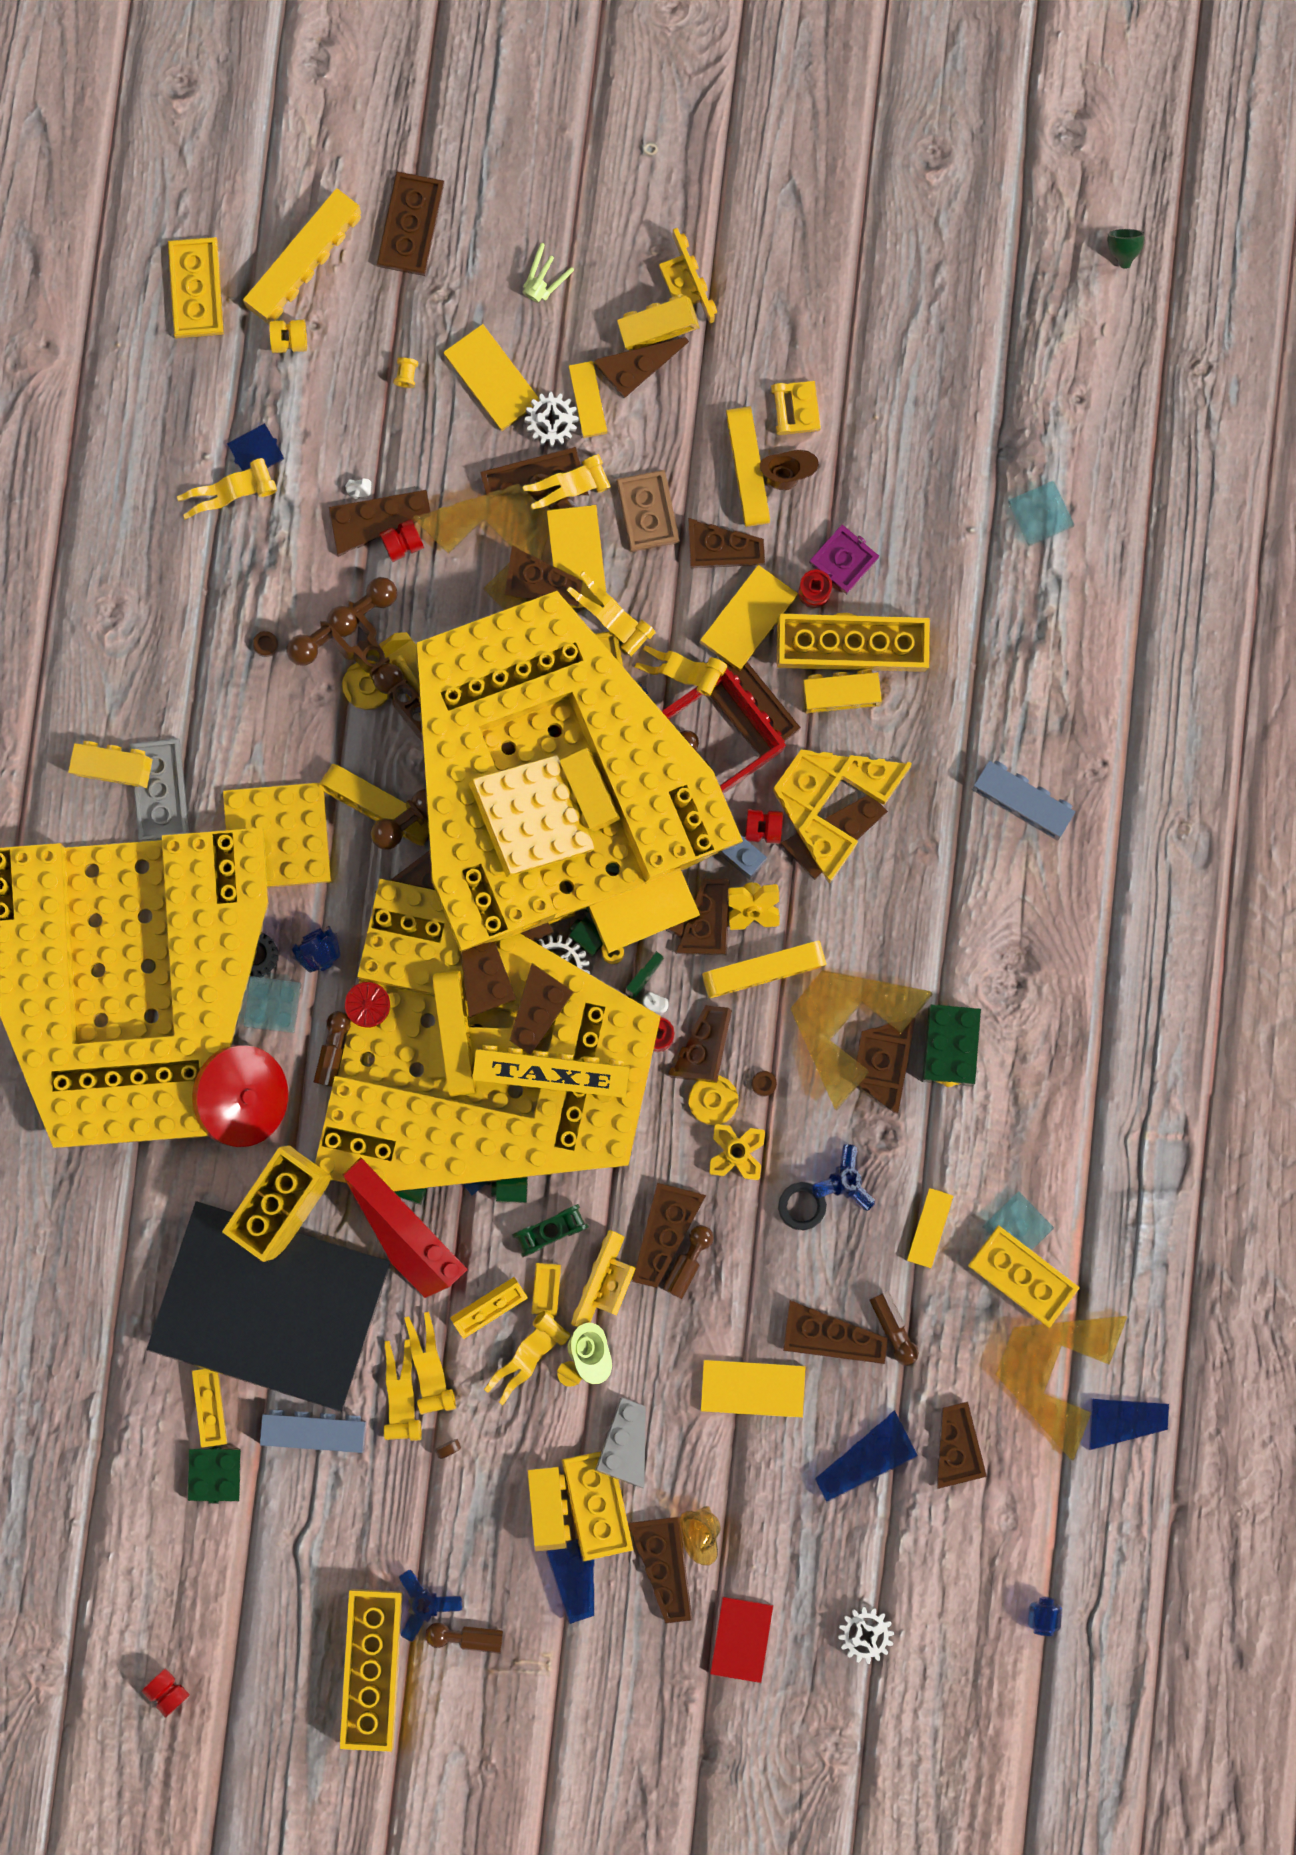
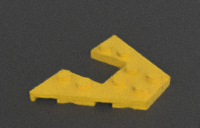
[773,749,912,883]

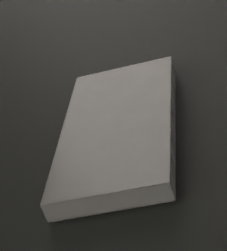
[129,738,189,842]

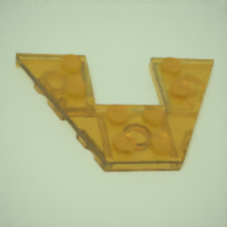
[413,484,549,610]
[790,970,933,1111]
[995,1316,1127,1460]

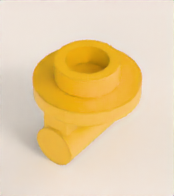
[557,1361,582,1387]

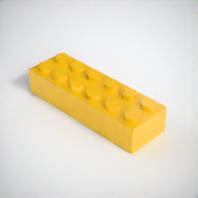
[776,614,930,672]
[340,1589,403,1752]

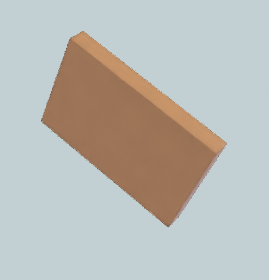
[616,470,680,552]

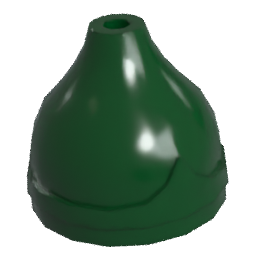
[1107,229,1145,269]

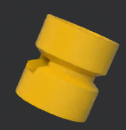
[269,319,307,353]

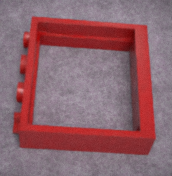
[662,668,786,794]

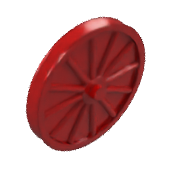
[345,982,390,1028]

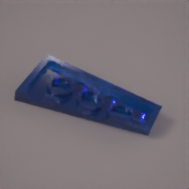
[815,1410,918,1503]

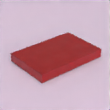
[710,1597,773,1683]

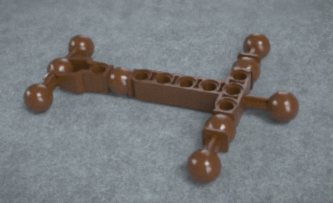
[286,577,557,850]

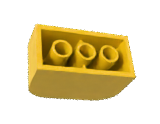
[222,1145,331,1262]

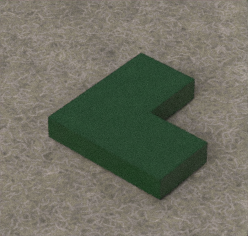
[626,951,664,999]

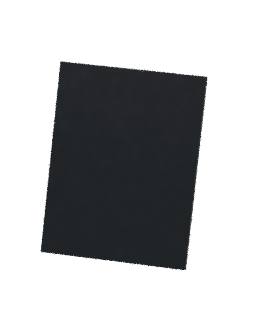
[146,1201,390,1412]

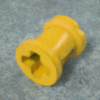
[393,357,418,388]
[602,944,624,964]

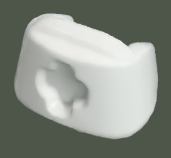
[345,478,371,499]
[642,992,668,1016]

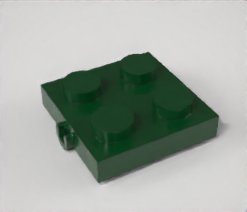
[188,1447,241,1504]

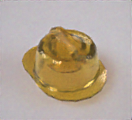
[680,1506,721,1565]

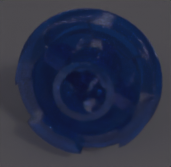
[290,926,341,973]

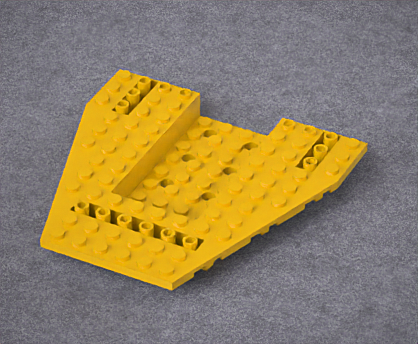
[416,591,743,952]
[0,828,269,1148]
[315,879,661,1192]

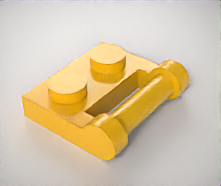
[771,381,821,435]

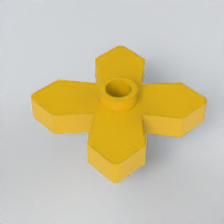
[728,882,780,930]
[709,1124,765,1180]

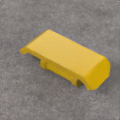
[379,632,421,716]

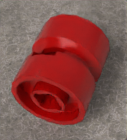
[379,519,424,562]
[798,569,832,608]
[745,809,783,844]
[653,1017,675,1053]
[141,1668,190,1718]

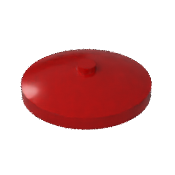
[192,1045,288,1147]

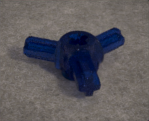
[812,1144,875,1211]
[399,1570,462,1642]

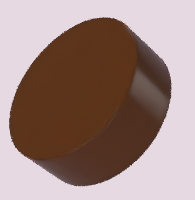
[253,631,278,657]
[751,1071,777,1097]
[435,1439,461,1459]

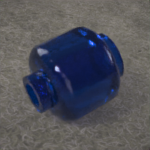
[1028,1597,1063,1636]

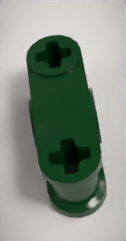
[512,1204,589,1258]

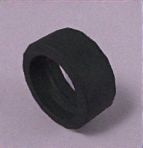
[778,1182,827,1231]

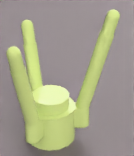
[522,243,574,303]

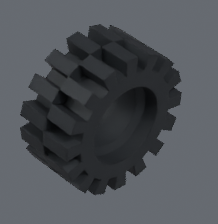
[250,932,279,978]

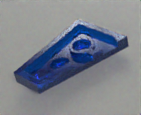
[1089,1399,1169,1450]
[545,1539,594,1624]

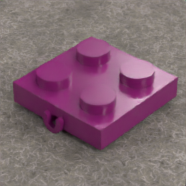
[809,524,879,595]

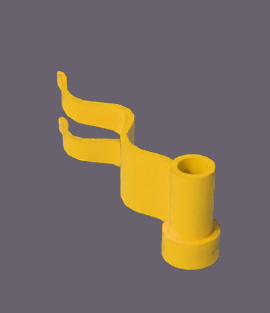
[522,454,611,510]
[177,458,277,520]
[567,571,656,657]
[634,645,727,696]
[484,1309,571,1405]
[404,1311,456,1415]
[384,1339,422,1441]

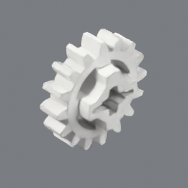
[524,392,578,447]
[838,1606,894,1664]

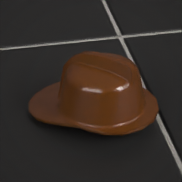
[760,450,819,491]

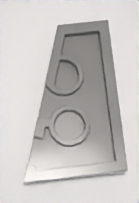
[595,1398,646,1489]

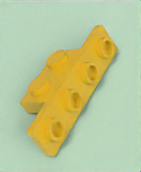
[659,228,717,324]
[571,1230,636,1327]

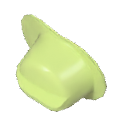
[568,1323,612,1384]

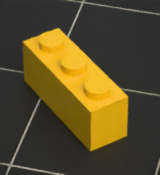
[617,294,700,351]
[803,669,882,714]
[68,741,153,788]
[559,748,621,832]
[528,1467,571,1552]

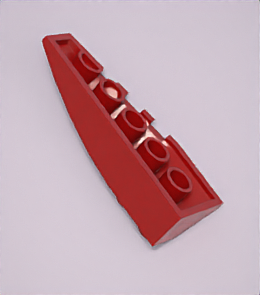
[342,1157,468,1298]

